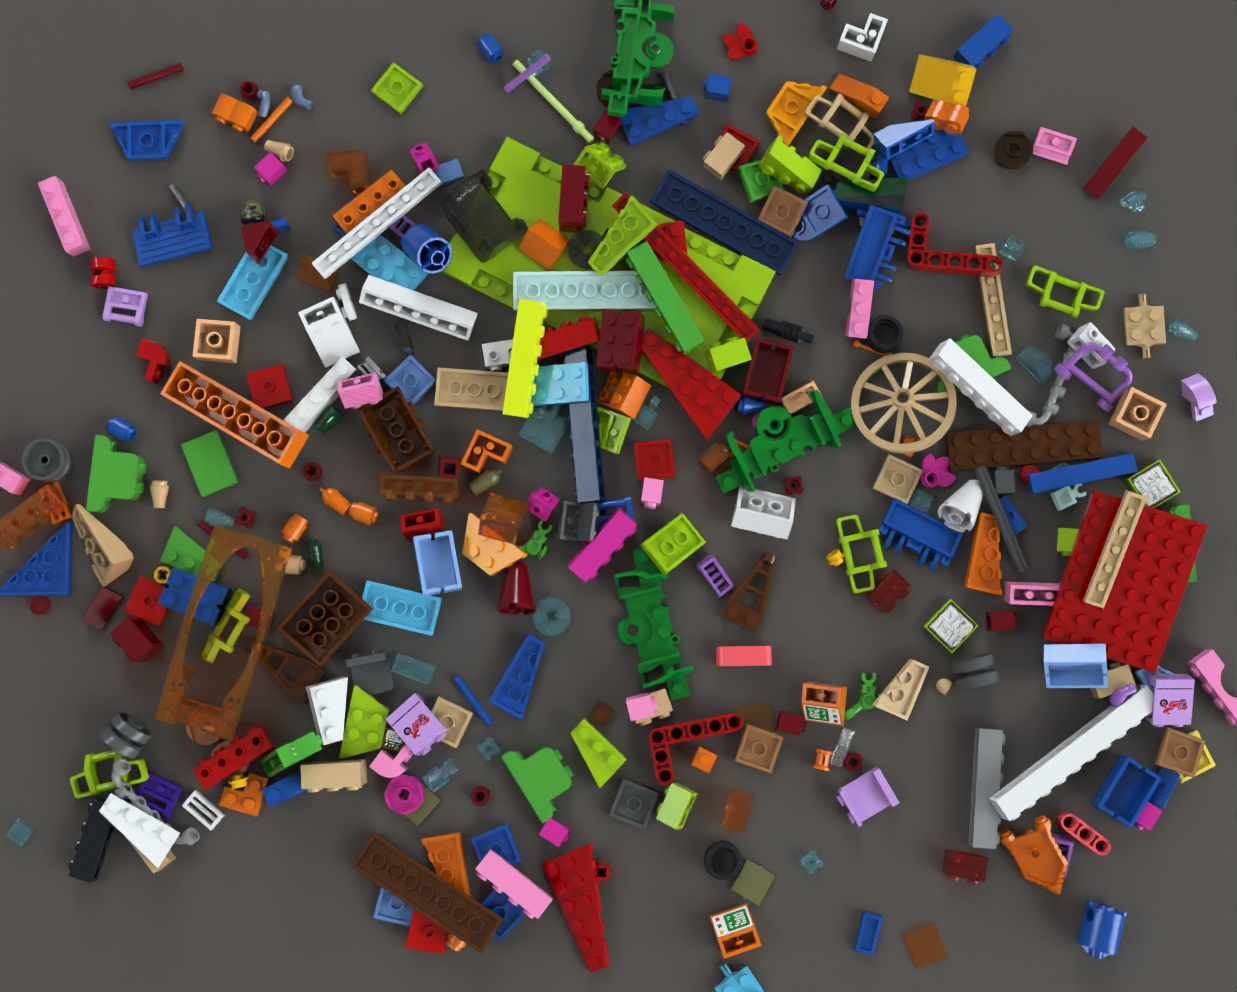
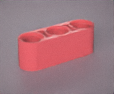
[716,646,772,666]
[1056,812,1111,856]

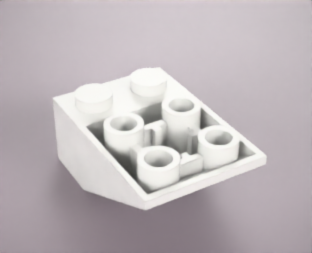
[298,297,360,368]

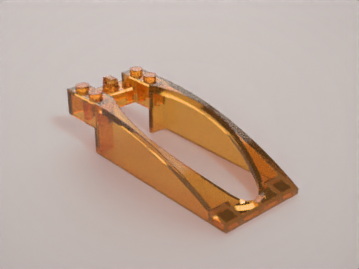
[155,525,293,741]

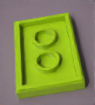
[640,513,706,575]

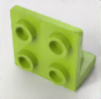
[574,142,627,188]

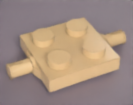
[1123,294,1166,359]

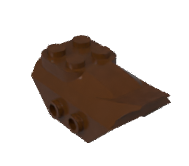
[358,386,435,473]

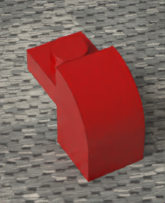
[136,339,171,384]

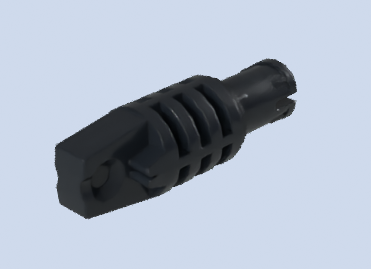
[762,318,814,344]

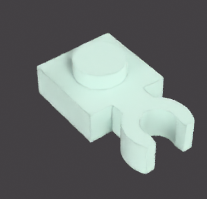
[1050,483,1087,511]

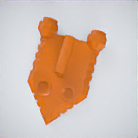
[999,815,1068,896]

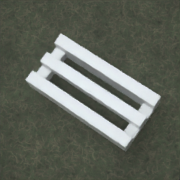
[182,790,225,831]

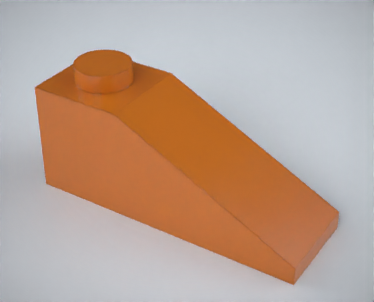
[829,73,889,120]

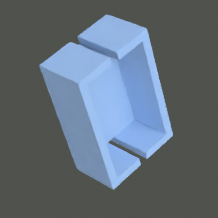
[413,530,462,597]
[1044,644,1108,688]

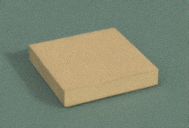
[872,454,923,505]
[431,696,474,748]

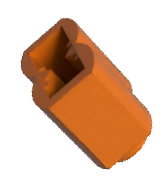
[212,93,258,133]
[925,100,969,134]

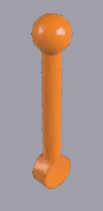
[853,340,891,357]

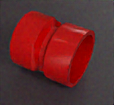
[90,257,116,289]

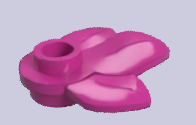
[920,454,956,488]

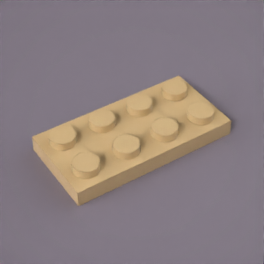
[434,368,508,411]

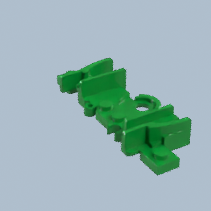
[613,548,694,701]

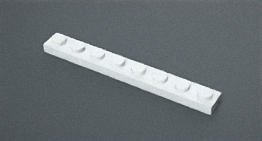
[312,168,442,279]

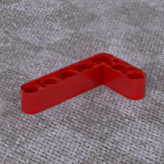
[907,212,1003,277]
[649,713,743,785]

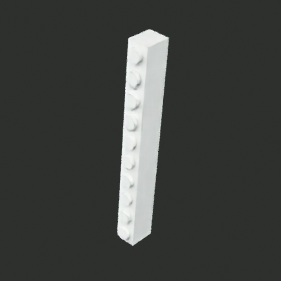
[989,684,1153,821]

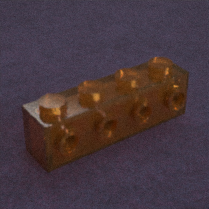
[379,474,460,503]
[0,484,69,549]

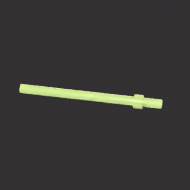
[512,60,594,143]

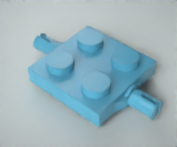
[714,962,764,992]

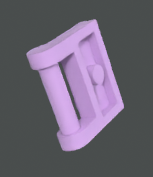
[103,286,148,327]

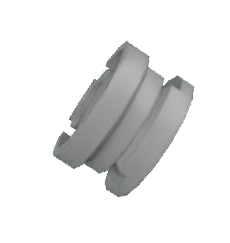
[357,356,386,380]

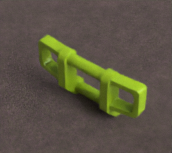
[808,134,884,192]
[1026,265,1105,319]
[836,515,887,593]
[201,588,250,663]
[70,750,149,798]

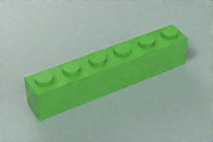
[625,241,705,355]

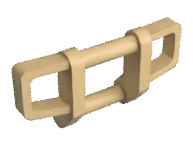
[804,93,874,156]

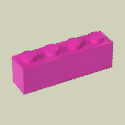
[568,507,637,583]

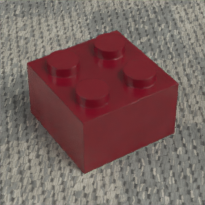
[110,617,165,662]

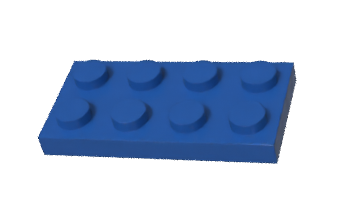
[888,130,969,181]

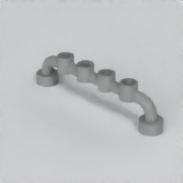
[1026,323,1076,427]
[111,758,200,845]

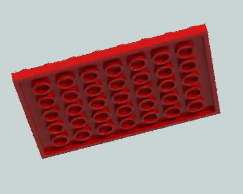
[1042,489,1208,673]

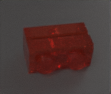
[865,569,911,613]
[942,849,988,884]

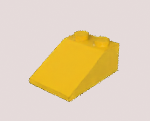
[909,54,977,106]

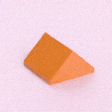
[518,219,571,271]

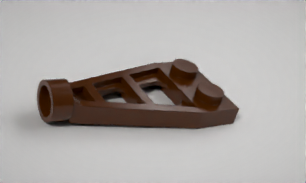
[721,552,777,633]
[246,638,327,704]

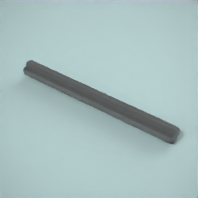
[975,466,1029,573]

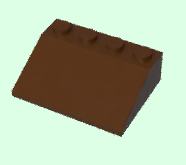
[276,569,373,667]

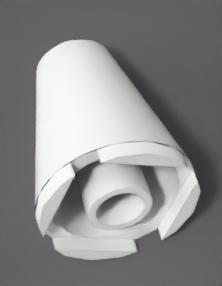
[937,480,984,532]

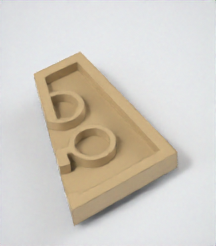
[872,659,929,721]

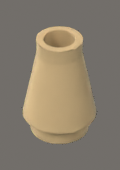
[264,140,294,162]
[149,480,169,508]

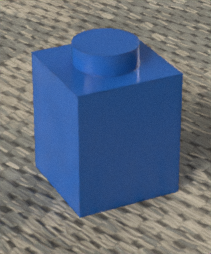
[703,73,732,102]

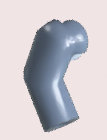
[290,84,313,110]
[257,90,271,118]

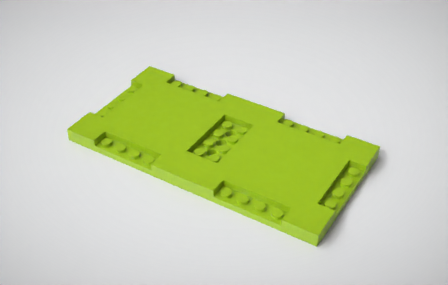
[440,137,776,388]

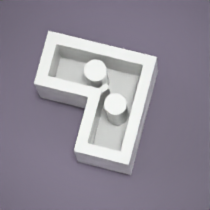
[837,13,888,62]

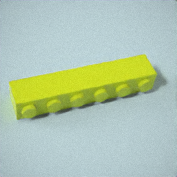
[502,298,548,418]

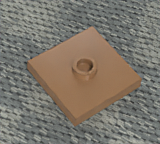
[758,185,809,237]
[734,723,784,774]
[1155,727,1206,778]

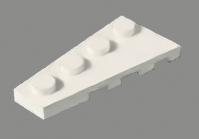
[99,793,180,869]

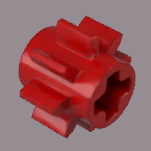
[594,858,614,884]

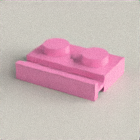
[1033,127,1077,165]

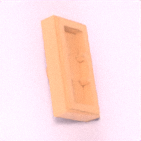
[781,381,821,414]

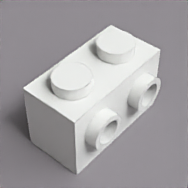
[1067,322,1116,369]
[482,339,513,372]

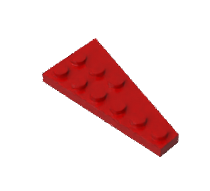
[641,328,741,442]
[541,842,609,973]

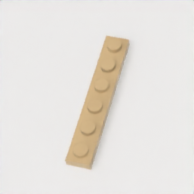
[974,243,1012,358]
[1083,490,1147,609]

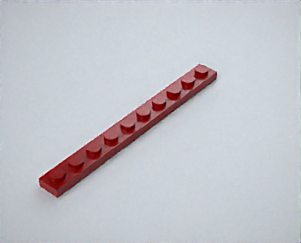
[612,192,760,343]

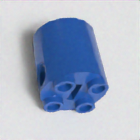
[401,223,452,274]
[1077,900,1127,960]

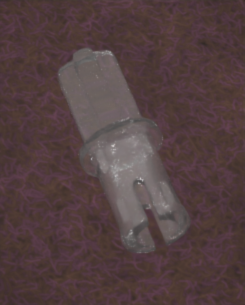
[831,727,855,767]

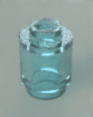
[1125,230,1156,250]

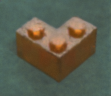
[327,149,371,195]

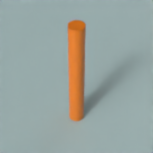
[250,97,293,143]

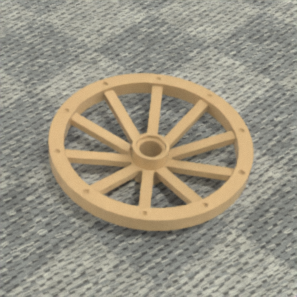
[851,353,957,454]

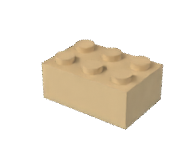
[300,759,367,792]

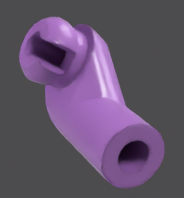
[1109,683,1137,707]

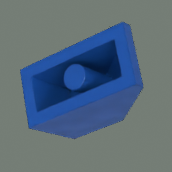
[262,772,307,807]

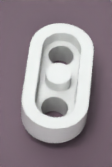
[336,283,357,321]

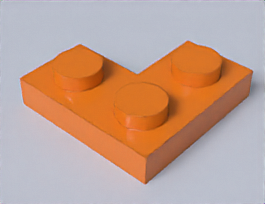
[219,772,269,816]

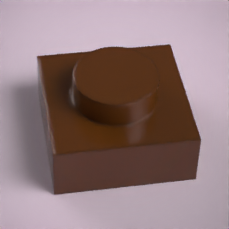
[588,701,614,727]

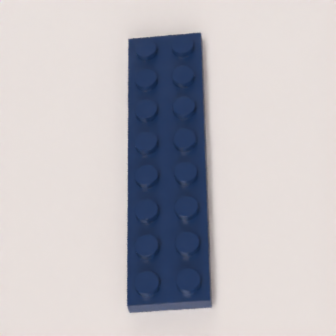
[649,169,799,276]

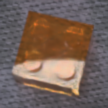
[478,493,528,545]

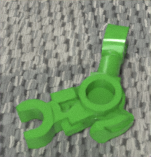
[517,520,552,559]
[844,673,880,720]

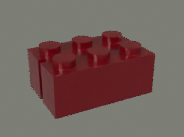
[558,164,589,233]
[596,309,645,373]
[741,337,794,406]

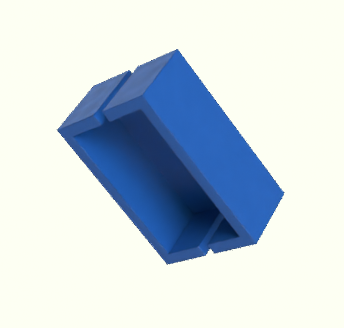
[158,568,231,625]
[1091,754,1162,828]

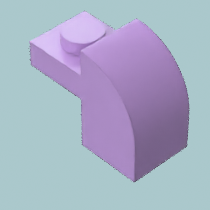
[1181,373,1217,422]

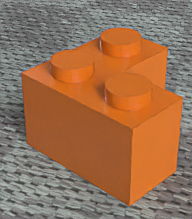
[461,429,513,474]

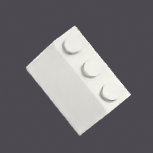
[731,485,796,540]

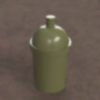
[468,468,503,496]

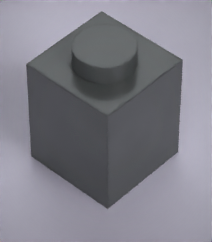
[990,467,1015,495]

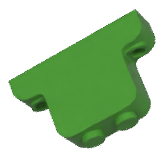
[934,334,1012,401]
[86,435,146,513]
[260,731,323,778]
[501,746,574,824]

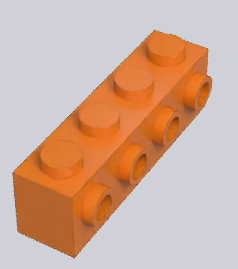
[333,170,405,234]

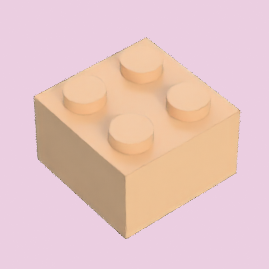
[193,319,241,364]
[1108,387,1167,441]

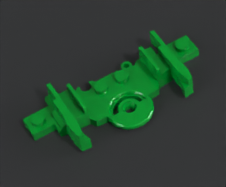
[601,0,675,117]
[714,389,856,494]

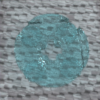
[532,597,571,635]

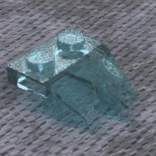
[518,404,569,454]

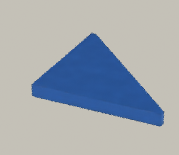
[0,521,73,596]

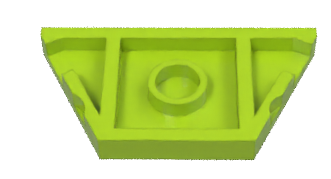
[339,684,390,759]

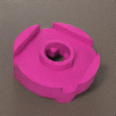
[385,774,425,814]

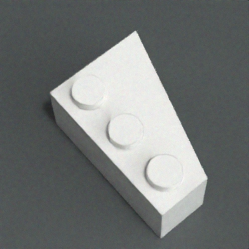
[306,676,348,745]

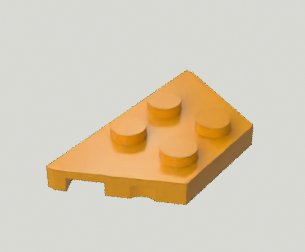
[766,81,827,147]
[462,513,528,576]

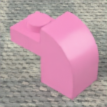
[369,744,413,778]

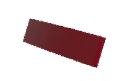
[1083,126,1148,199]

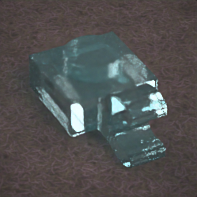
[632,396,661,431]
[421,758,458,792]

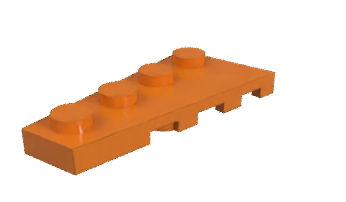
[964,512,1002,596]
[421,832,471,896]

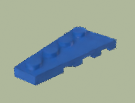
[619,96,700,146]
[488,633,545,720]

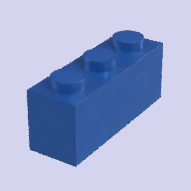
[953,14,1014,69]

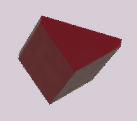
[240,220,279,264]

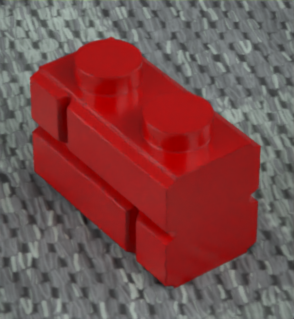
[401,508,445,541]

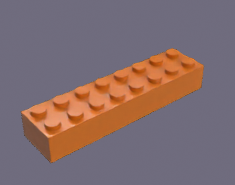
[160,361,309,469]

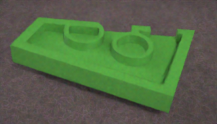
[160,525,222,582]

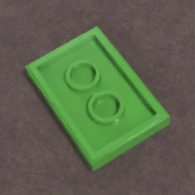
[181,430,239,498]

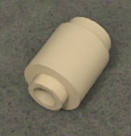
[275,555,306,575]

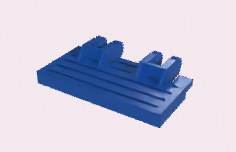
[132,204,214,267]
[843,205,911,290]
[879,498,963,571]

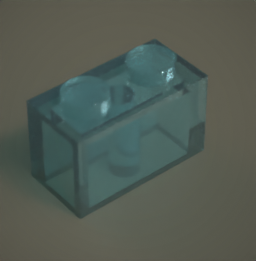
[391,653,437,685]

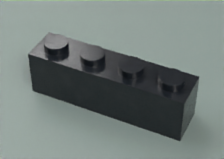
[68,797,115,883]

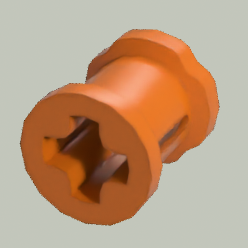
[812,748,833,771]

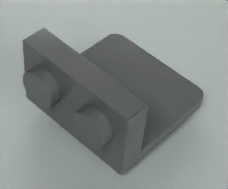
[557,501,599,542]
[345,649,394,695]

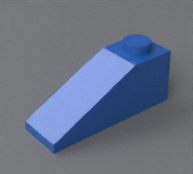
[874,119,935,161]

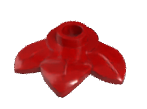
[723,23,758,60]

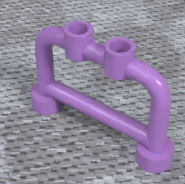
[1054,342,1133,412]

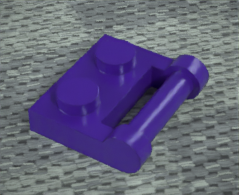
[136,771,184,820]

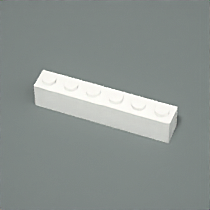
[359,275,478,341]
[928,338,1033,436]
[284,357,360,432]

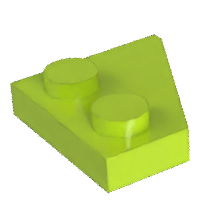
[597,406,631,454]

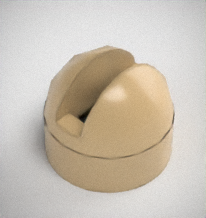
[936,678,953,695]

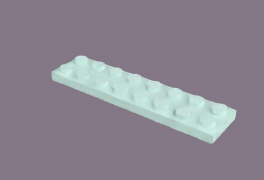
[513,271,666,311]

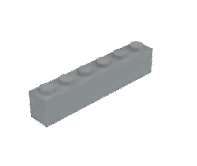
[968,727,1005,849]

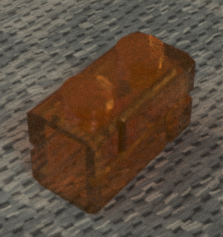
[698,442,729,474]

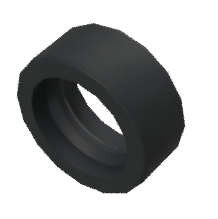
[865,315,903,353]
[704,841,742,880]

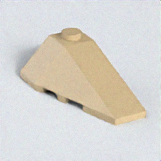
[72,504,134,587]

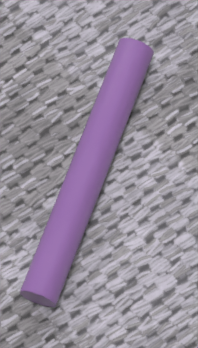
[504,53,551,93]

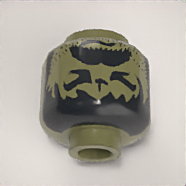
[240,201,266,226]

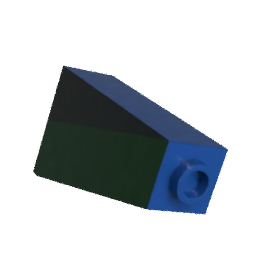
[832,177,908,215]

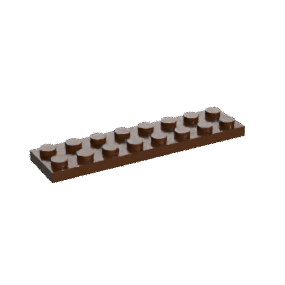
[945,420,1103,471]
[351,832,504,954]

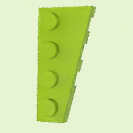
[588,195,658,277]

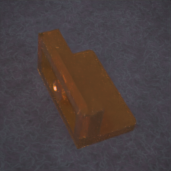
[296,254,339,292]
[721,788,754,833]

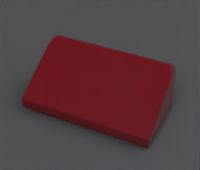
[82,587,123,630]

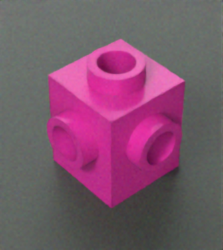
[526,487,560,522]

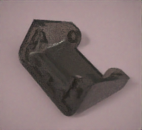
[440,169,528,263]

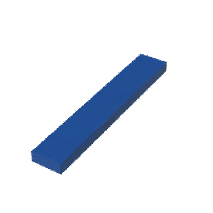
[1026,453,1138,494]

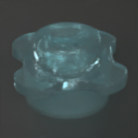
[477,737,500,761]
[800,850,824,874]

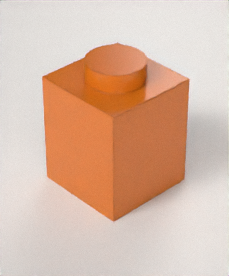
[691,745,718,773]

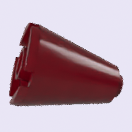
[497,561,536,615]

